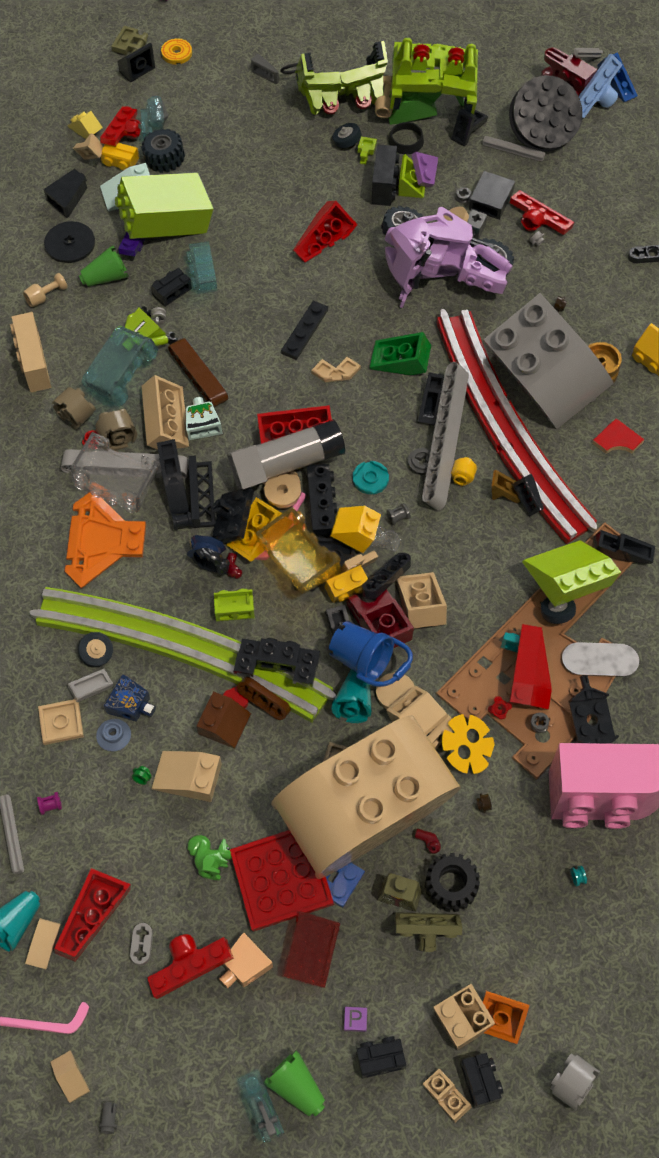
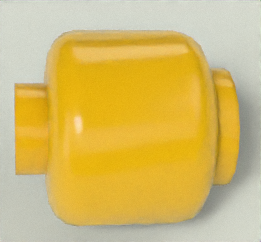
[451,457,477,486]

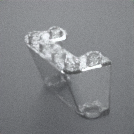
[71,432,160,513]

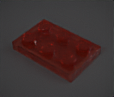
[282,911,340,988]

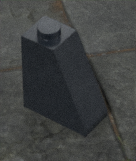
[44,169,87,218]

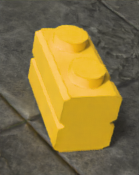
[101,143,139,171]

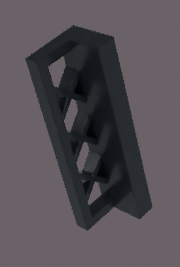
[188,455,215,528]

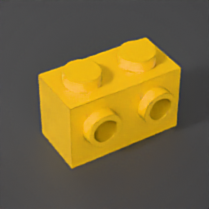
[324,565,368,603]

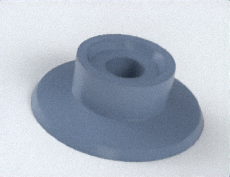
[96,719,131,751]

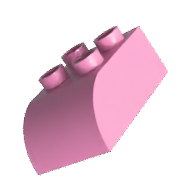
[548,743,659,829]

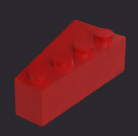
[54,868,131,962]

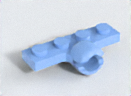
[579,54,622,118]

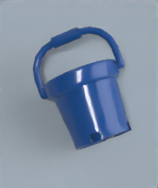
[329,621,413,687]

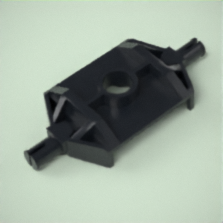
[568,675,619,744]

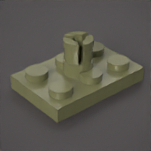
[395,912,462,952]

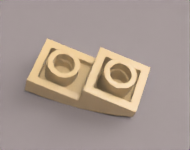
[25,918,61,969]
[423,1069,472,1123]

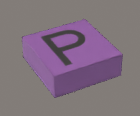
[344,1007,367,1032]

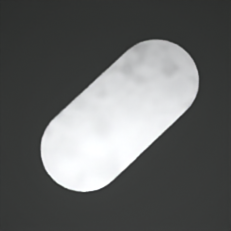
[562,642,639,676]

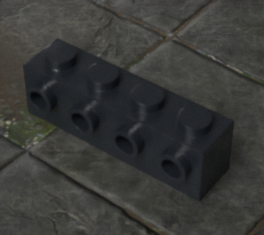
[307,464,337,538]

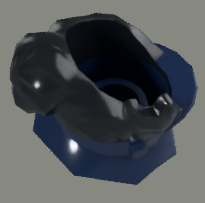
[187,535,230,575]

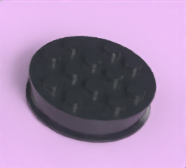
[509,75,583,152]

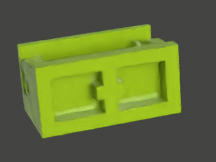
[214,589,255,622]

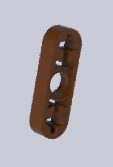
[237,677,291,720]

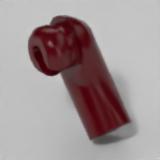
[227,553,243,579]
[415,828,441,854]

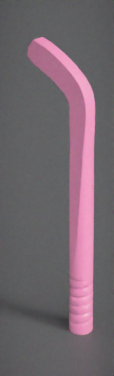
[0,1002,89,1034]

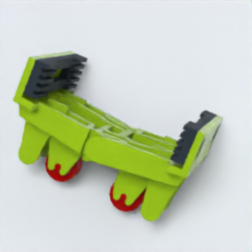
[390,38,478,114]
[295,41,388,115]

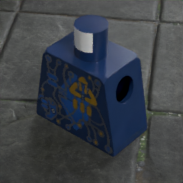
[104,674,156,722]

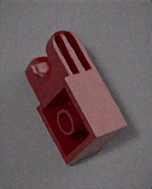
[541,47,597,96]
[347,589,414,648]

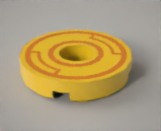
[161,39,192,64]

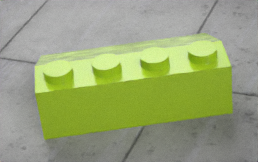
[522,540,621,607]

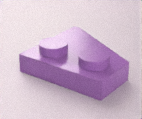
[412,152,438,187]

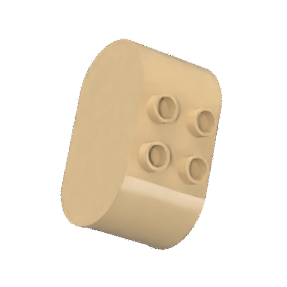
[271,715,461,879]

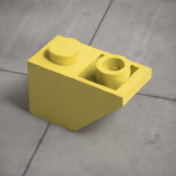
[67,111,103,139]

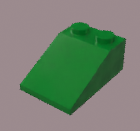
[370,332,432,375]

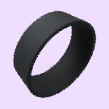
[389,122,424,155]

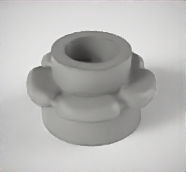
[529,231,545,247]

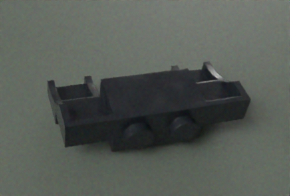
[233,638,320,687]

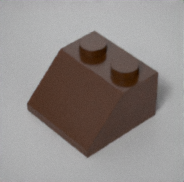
[196,691,251,749]

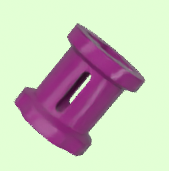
[37,792,62,815]

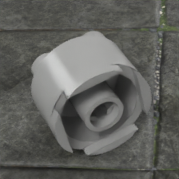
[550,1054,600,1111]

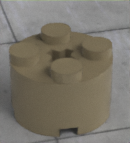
[52,387,96,429]
[95,409,138,451]

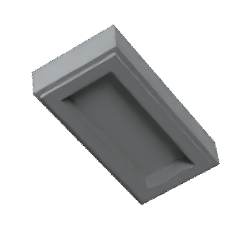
[68,669,113,702]

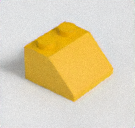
[632,323,659,376]
[330,506,381,553]

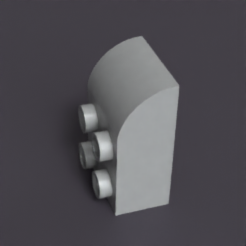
[484,293,614,429]

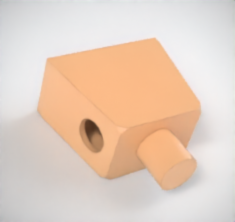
[219,933,273,989]

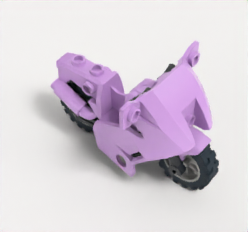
[381,206,514,308]

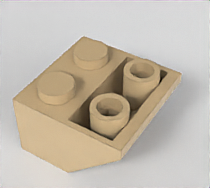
[386,686,448,735]
[433,984,495,1050]

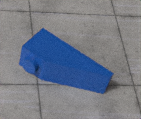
[597,52,638,102]

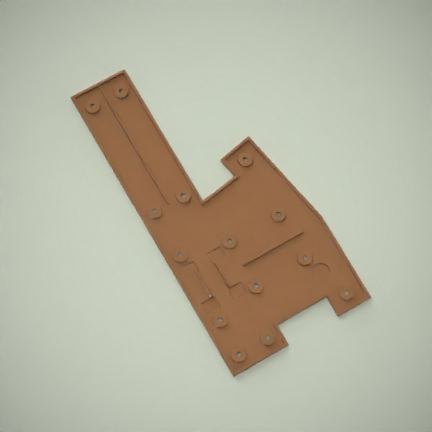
[436,522,633,779]

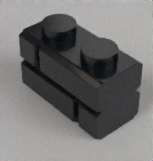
[151,267,192,307]
[356,1036,406,1079]
[460,1053,504,1109]

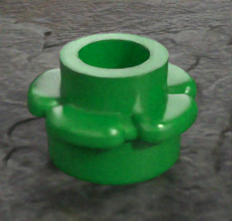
[132,766,152,785]

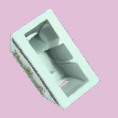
[186,397,223,440]

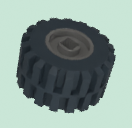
[142,128,185,173]

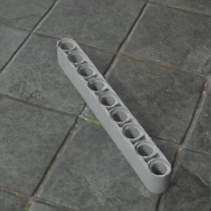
[422,362,469,510]

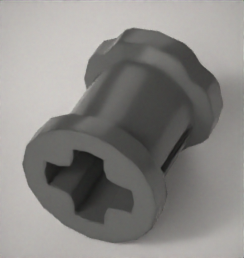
[386,503,411,525]

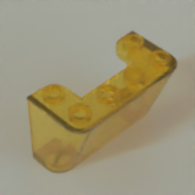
[255,507,342,594]

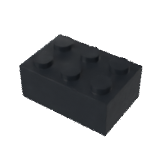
[371,145,400,206]

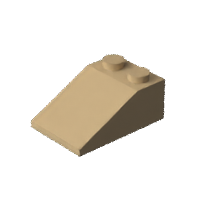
[396,572,447,629]
[152,751,222,802]

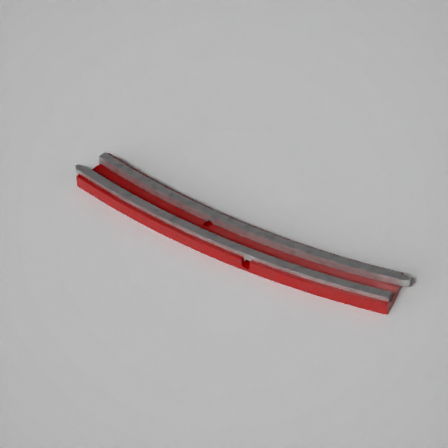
[437,309,597,545]

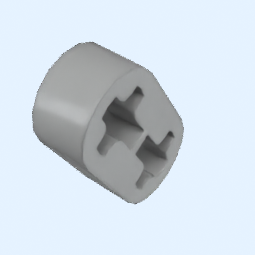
[130,923,153,966]

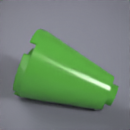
[79,245,129,287]
[263,1050,325,1117]

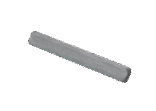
[572,48,603,58]
[483,136,545,162]
[0,795,24,874]

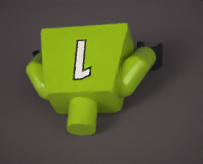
[122,306,178,352]

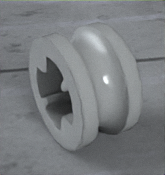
[150,307,166,323]

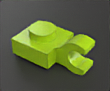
[358,136,377,165]

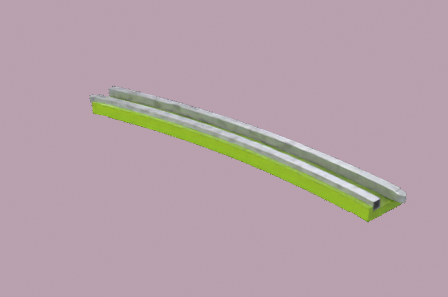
[30,587,336,723]

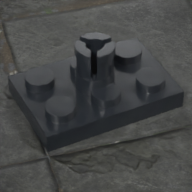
[212,487,255,544]

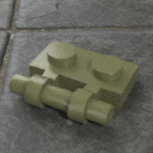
[111,26,148,55]

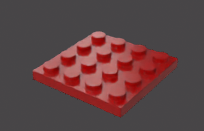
[230,830,335,932]

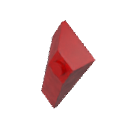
[293,201,358,262]
[509,624,552,710]

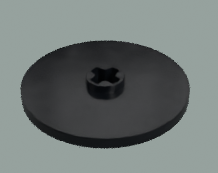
[44,221,95,263]

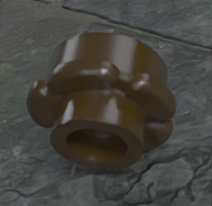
[554,296,567,313]
[476,793,492,813]

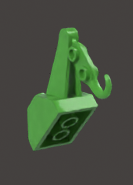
[389,74,464,125]

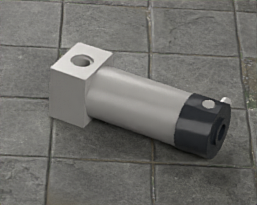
[226,419,345,489]

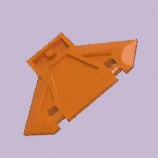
[65,490,146,589]

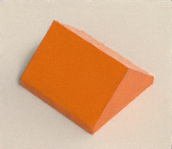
[482,991,529,1044]

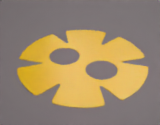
[442,714,495,774]

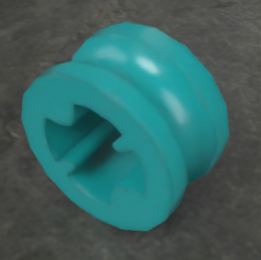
[570,865,587,887]

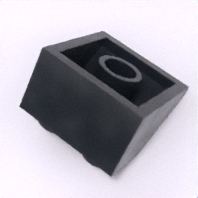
[118,43,155,83]

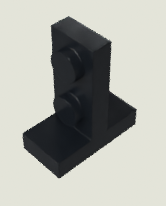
[451,109,488,146]

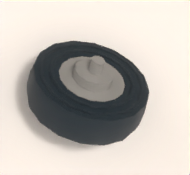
[332,123,362,148]
[541,597,576,624]

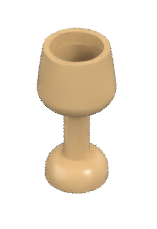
[375,76,393,118]
[23,273,67,307]

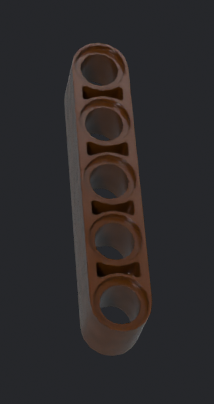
[168,338,228,407]

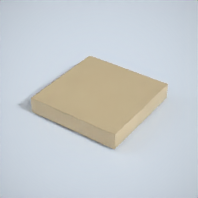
[38,699,84,745]

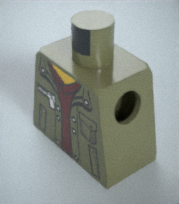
[377,873,422,912]

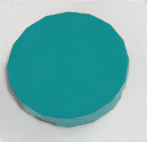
[353,461,389,494]

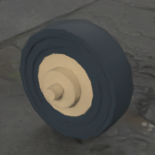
[77,632,113,667]

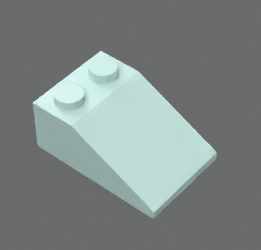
[100,163,150,211]

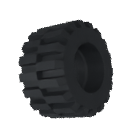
[425,853,480,912]

